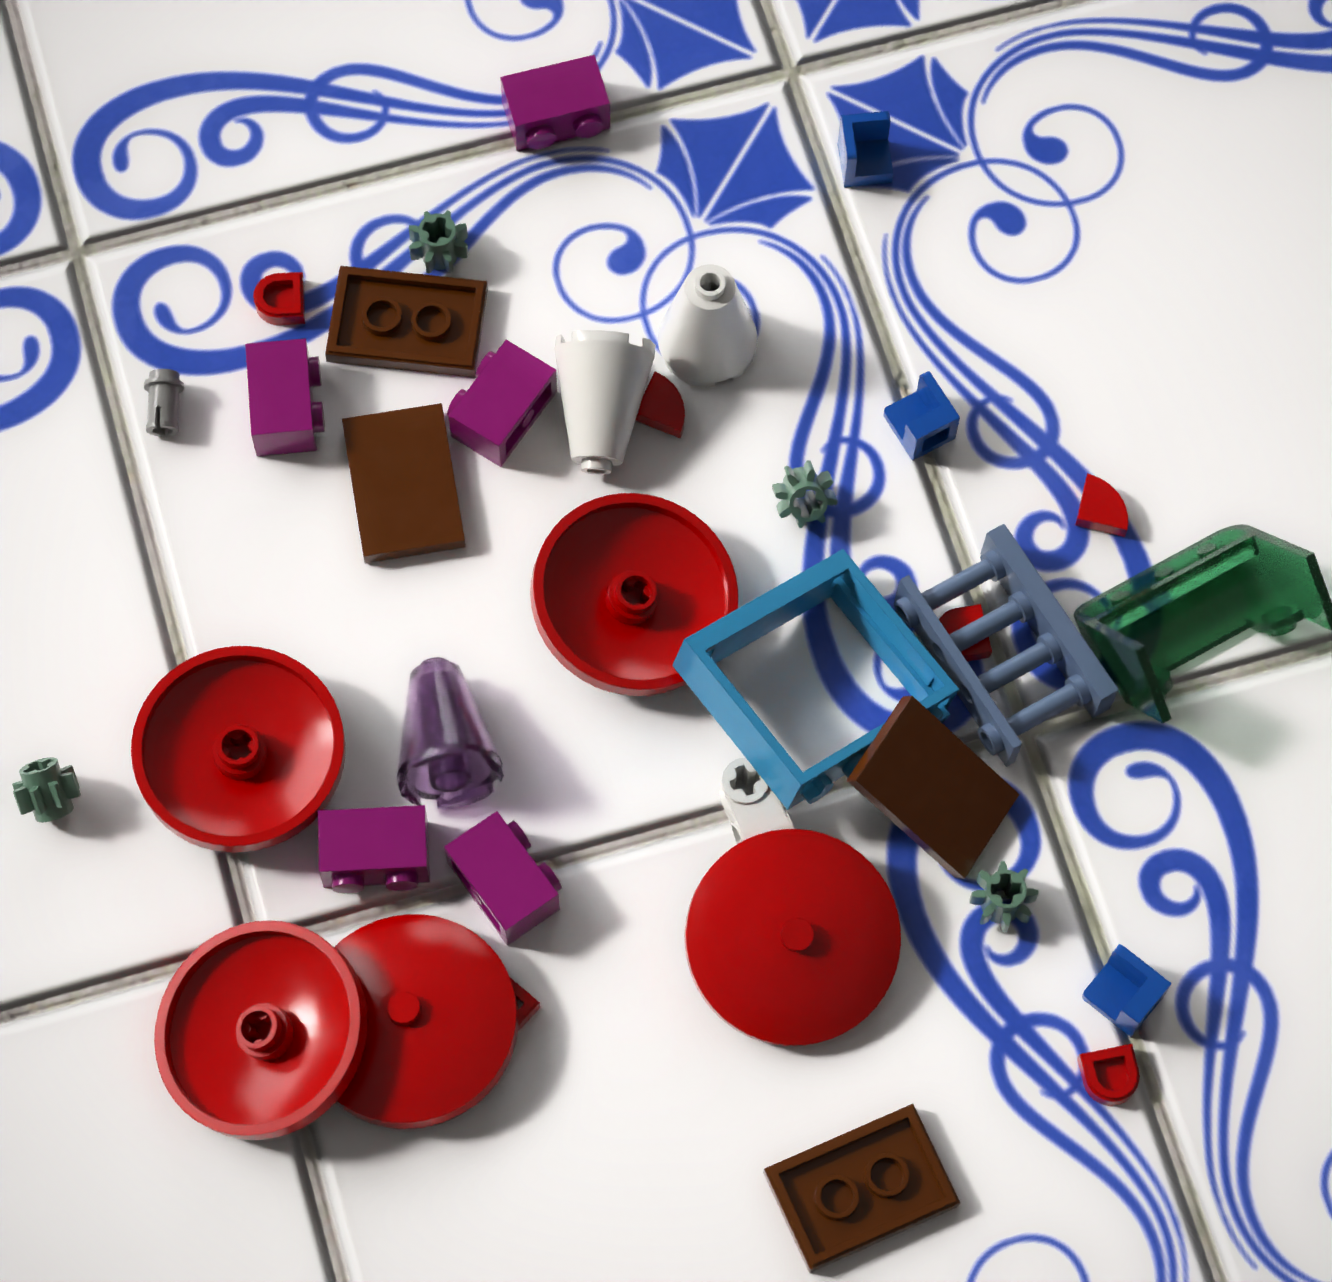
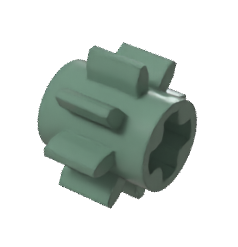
[408,210,468,274]
[772,460,838,528]
[12,757,81,823]
[969,861,1039,932]

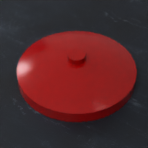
[530,493,738,696]
[131,646,346,853]
[684,829,901,1046]
[335,914,519,1129]
[154,920,368,1140]

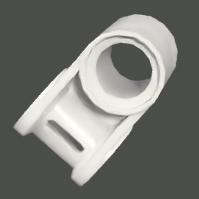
[719,757,794,844]

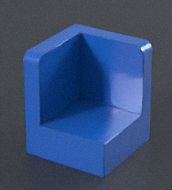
[837,111,894,188]
[883,371,960,461]
[1082,944,1172,1037]

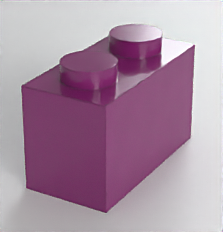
[500,54,610,151]
[245,338,325,457]
[447,339,557,467]
[318,805,430,894]
[444,811,562,946]

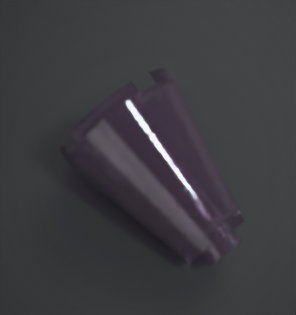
[397,657,504,809]

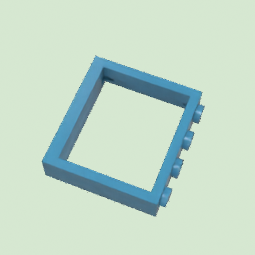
[672,549,959,810]

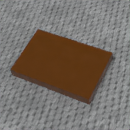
[325,266,488,378]
[342,403,466,563]
[846,696,1019,879]
[763,1104,961,1273]

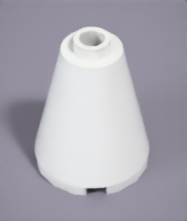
[658,264,757,387]
[554,330,656,475]

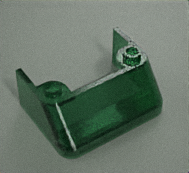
[1073,524,1332,723]

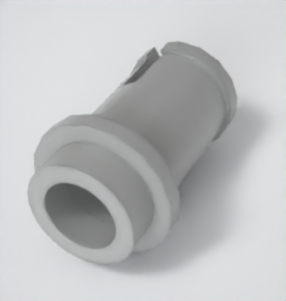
[144,369,184,437]

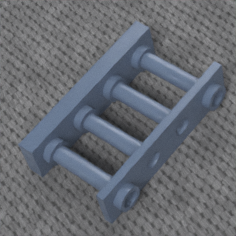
[894,524,1119,767]

